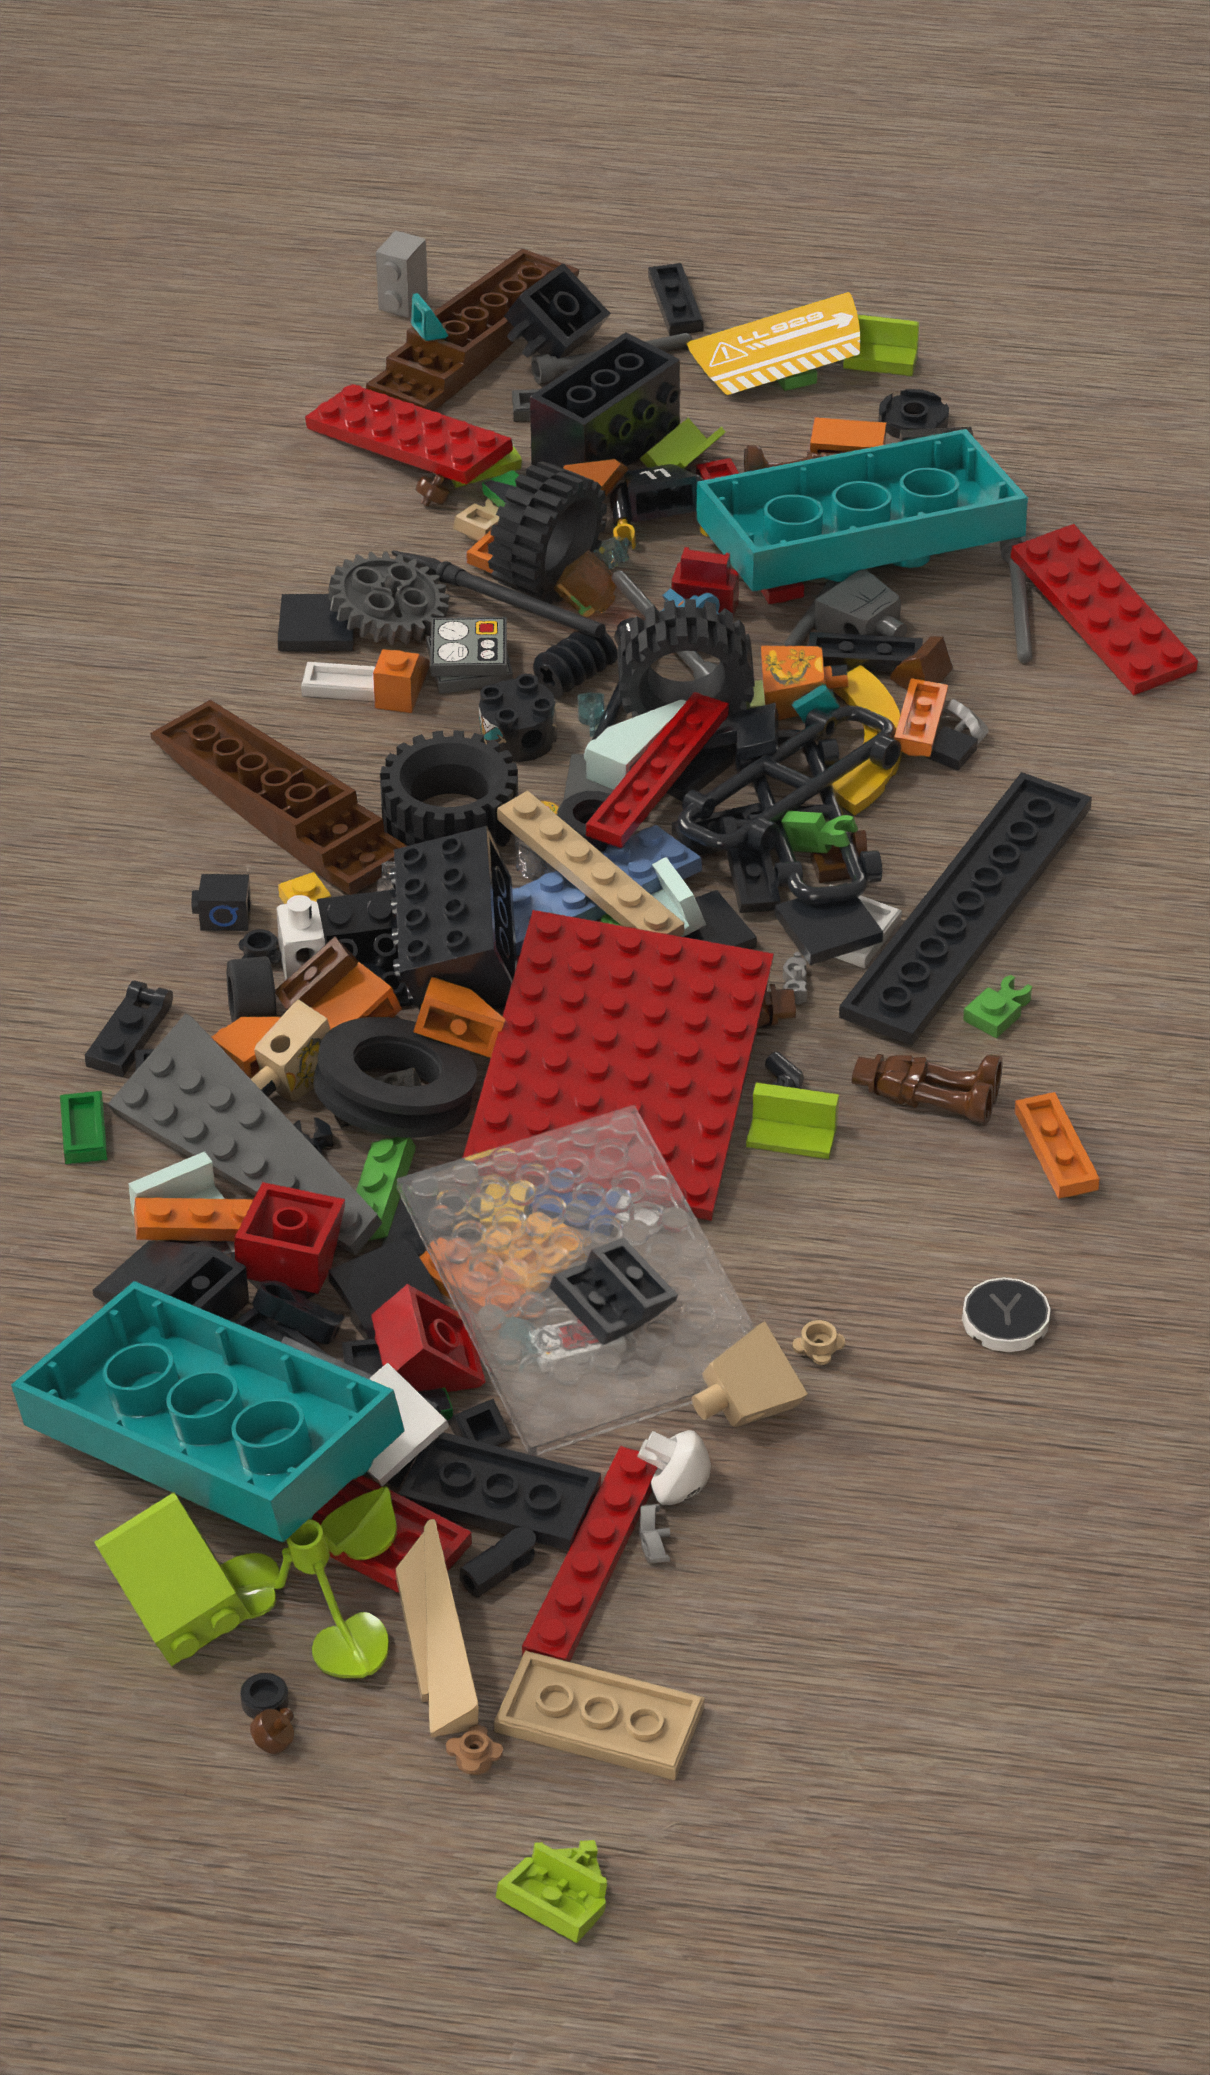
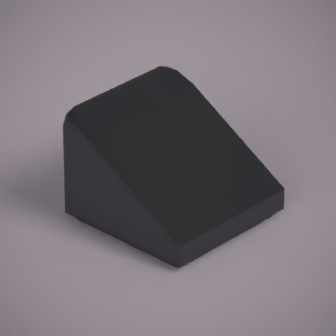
[448,1398,512,1446]

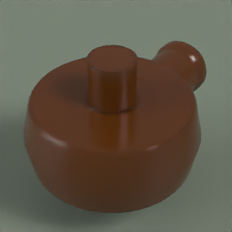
[415,474,450,507]
[250,1708,294,1754]

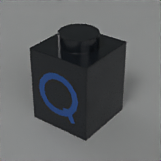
[191,874,252,931]

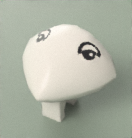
[637,1430,711,1505]

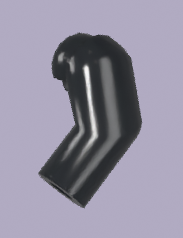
[765,1051,804,1089]

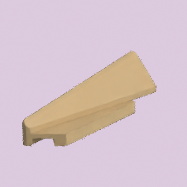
[396,1519,479,1737]

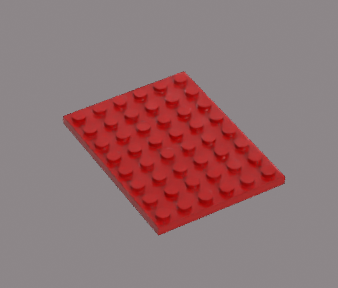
[461,910,774,1221]

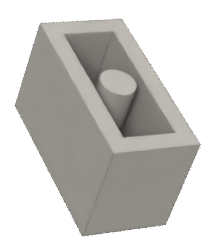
[376,230,428,318]

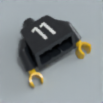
[610,464,709,551]

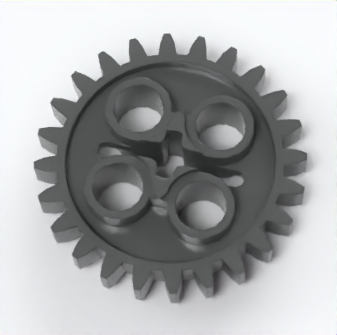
[327,551,449,645]

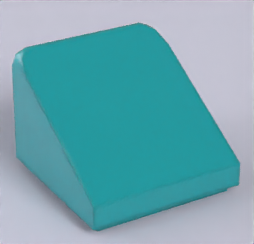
[411,293,448,341]
[792,684,840,723]

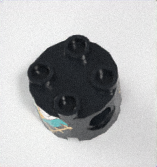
[479,674,557,762]

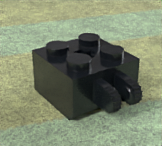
[504,263,611,359]

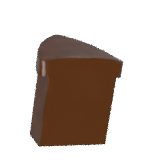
[890,636,953,690]
[810,830,868,883]

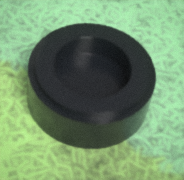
[240,1673,289,1719]

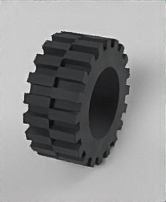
[488,461,607,604]
[617,599,755,718]
[380,730,518,847]

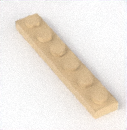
[497,791,685,936]

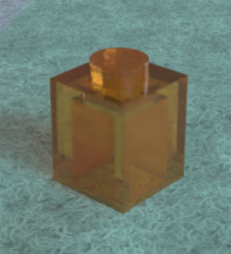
[554,550,617,618]

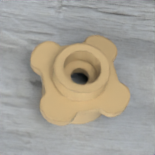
[792,1320,845,1365]

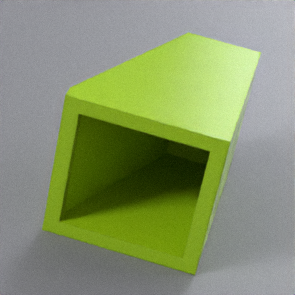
[94,1492,251,1666]

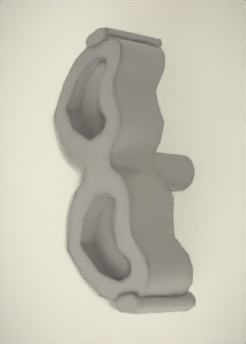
[943,699,989,745]
[783,952,807,1004]
[639,1504,670,1564]

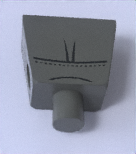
[814,569,907,637]

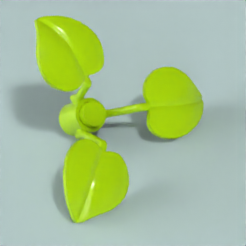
[221,1486,397,1678]

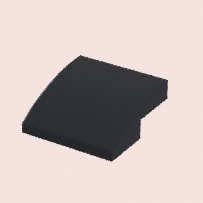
[328,1237,446,1340]
[549,1237,678,1346]

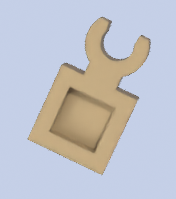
[453,498,500,541]

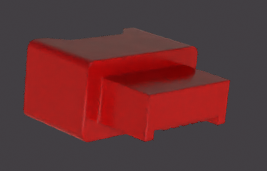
[671,547,739,617]

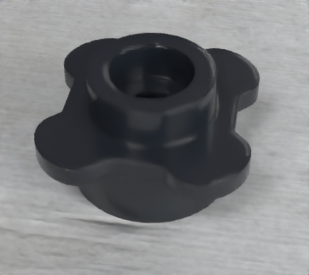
[238,929,282,964]

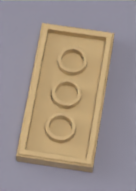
[494,1651,705,1780]

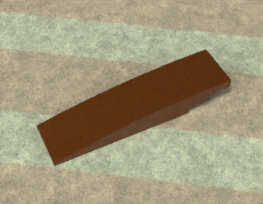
[366,249,579,411]
[150,700,407,895]

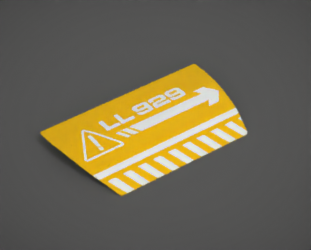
[687,292,860,395]

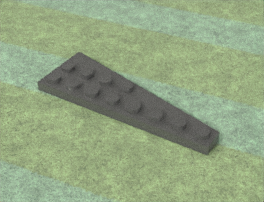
[108,1013,382,1255]

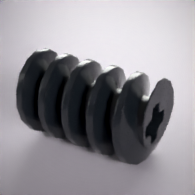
[533,631,618,698]

